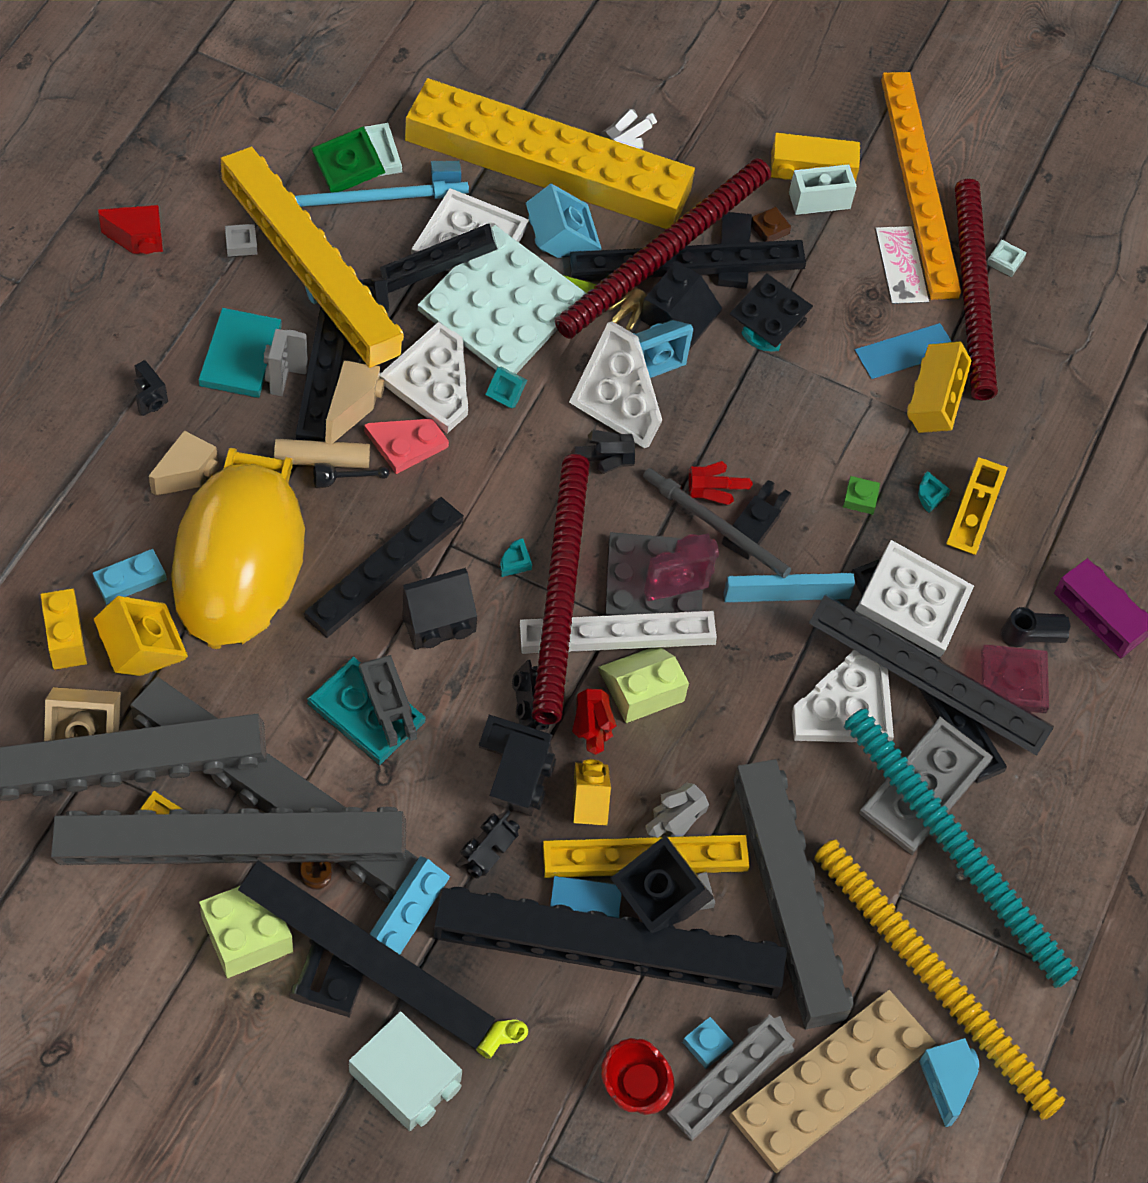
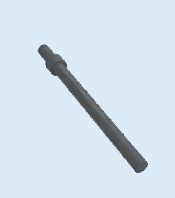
[643,468,791,578]

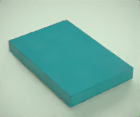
[199,308,282,398]
[307,657,426,766]

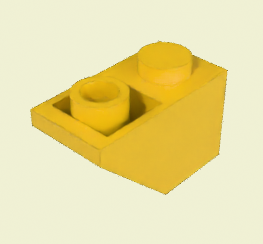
[573,759,611,825]

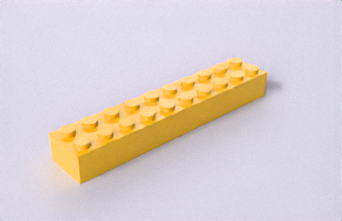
[405,78,695,229]

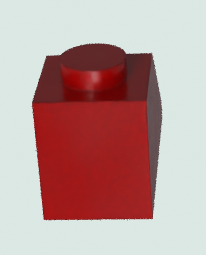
[98,205,163,254]

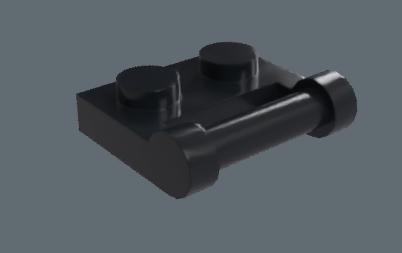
[289,939,365,1018]

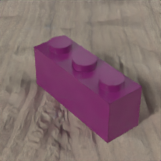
[1054,558,1148,659]

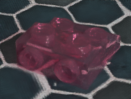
[644,533,719,601]

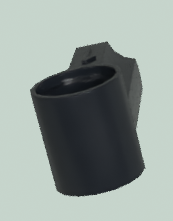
[1001,607,1071,647]

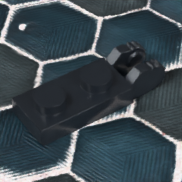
[721,480,791,560]

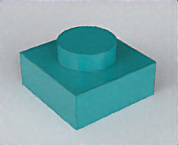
[485,366,528,408]

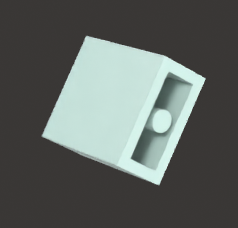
[349,1011,462,1131]

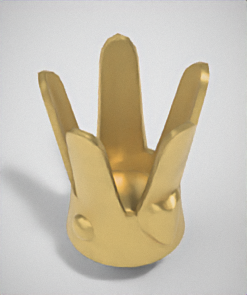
[609,288,647,331]

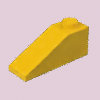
[946,457,1008,555]

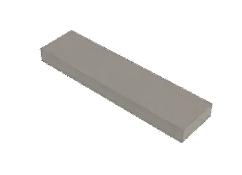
[667,1014,795,1141]

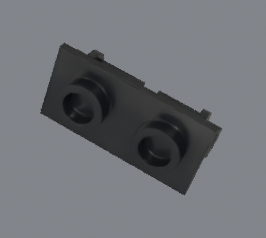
[512,659,549,730]
[456,810,520,879]

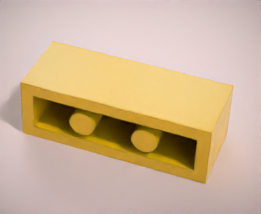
[770,133,860,182]
[907,341,972,433]

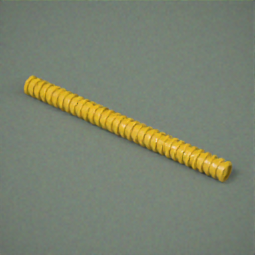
[814,840,1066,1120]

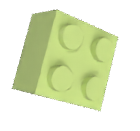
[199,886,293,978]

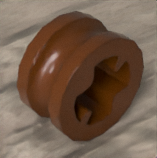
[300,862,332,890]

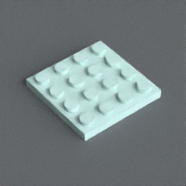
[418,225,587,374]

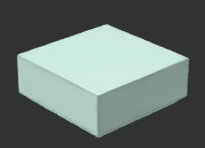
[987,239,1027,277]

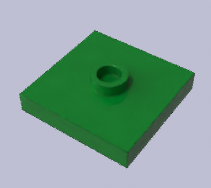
[311,126,385,193]

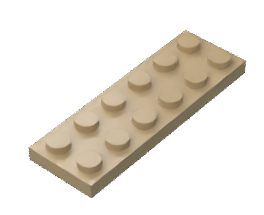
[729,990,936,1173]

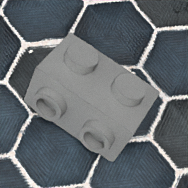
[264,329,308,396]

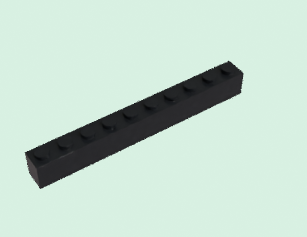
[434,887,787,999]

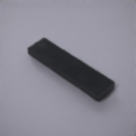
[380,223,498,293]

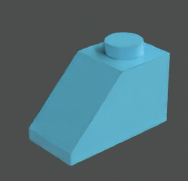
[919,1038,979,1127]

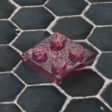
[981,644,1049,714]

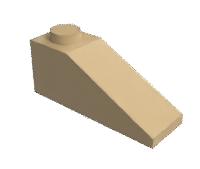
[325,361,385,444]

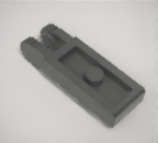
[359,655,417,747]

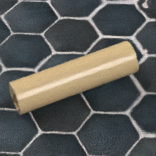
[274,439,370,469]

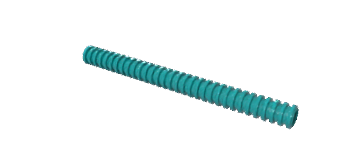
[844,708,1079,988]

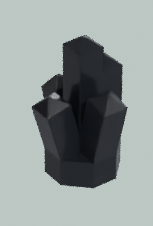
[570,429,635,474]

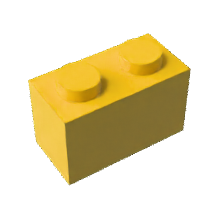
[40,588,87,670]

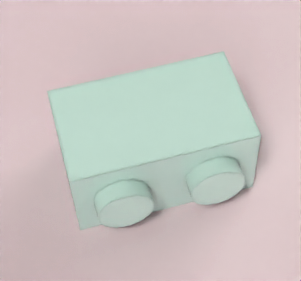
[789,164,857,215]

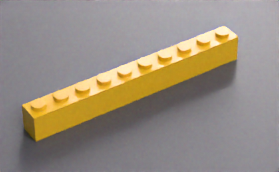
[221,146,404,368]

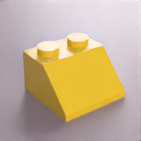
[94,596,188,676]

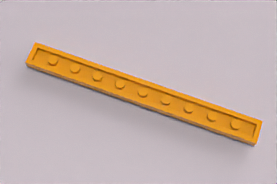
[881,72,961,300]

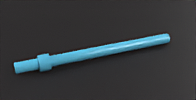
[295,181,469,207]

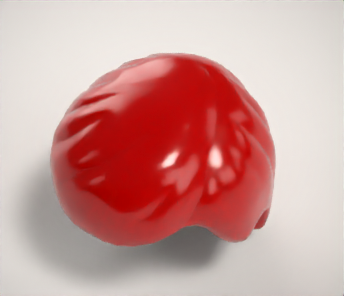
[601,1038,674,1115]

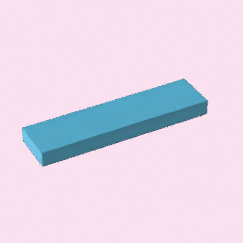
[724,573,855,602]

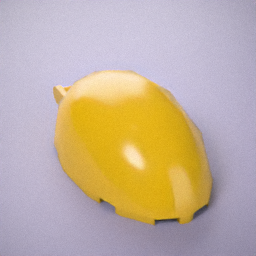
[171,448,305,649]

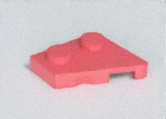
[364,419,449,474]

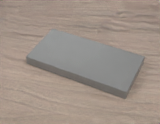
[859,717,993,855]

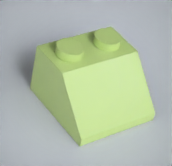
[598,647,689,723]

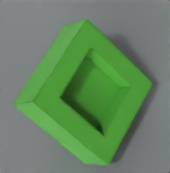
[843,476,880,515]

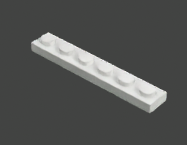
[520,611,717,654]

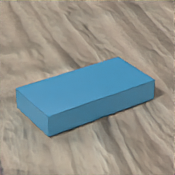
[550,876,621,918]

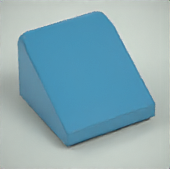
[431,161,461,184]

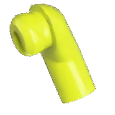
[476,1019,528,1059]

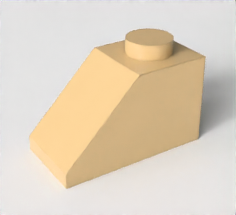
[149,431,219,496]

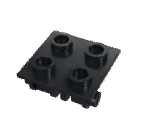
[730,273,813,348]

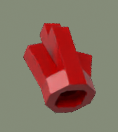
[688,461,753,506]
[572,689,617,756]

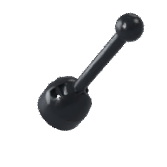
[313,463,390,488]

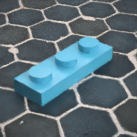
[370,856,450,954]

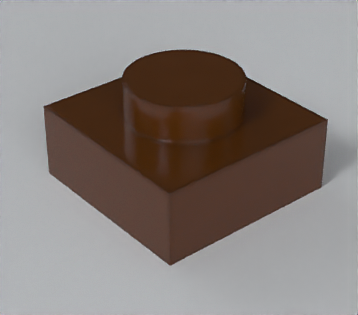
[751,207,791,242]

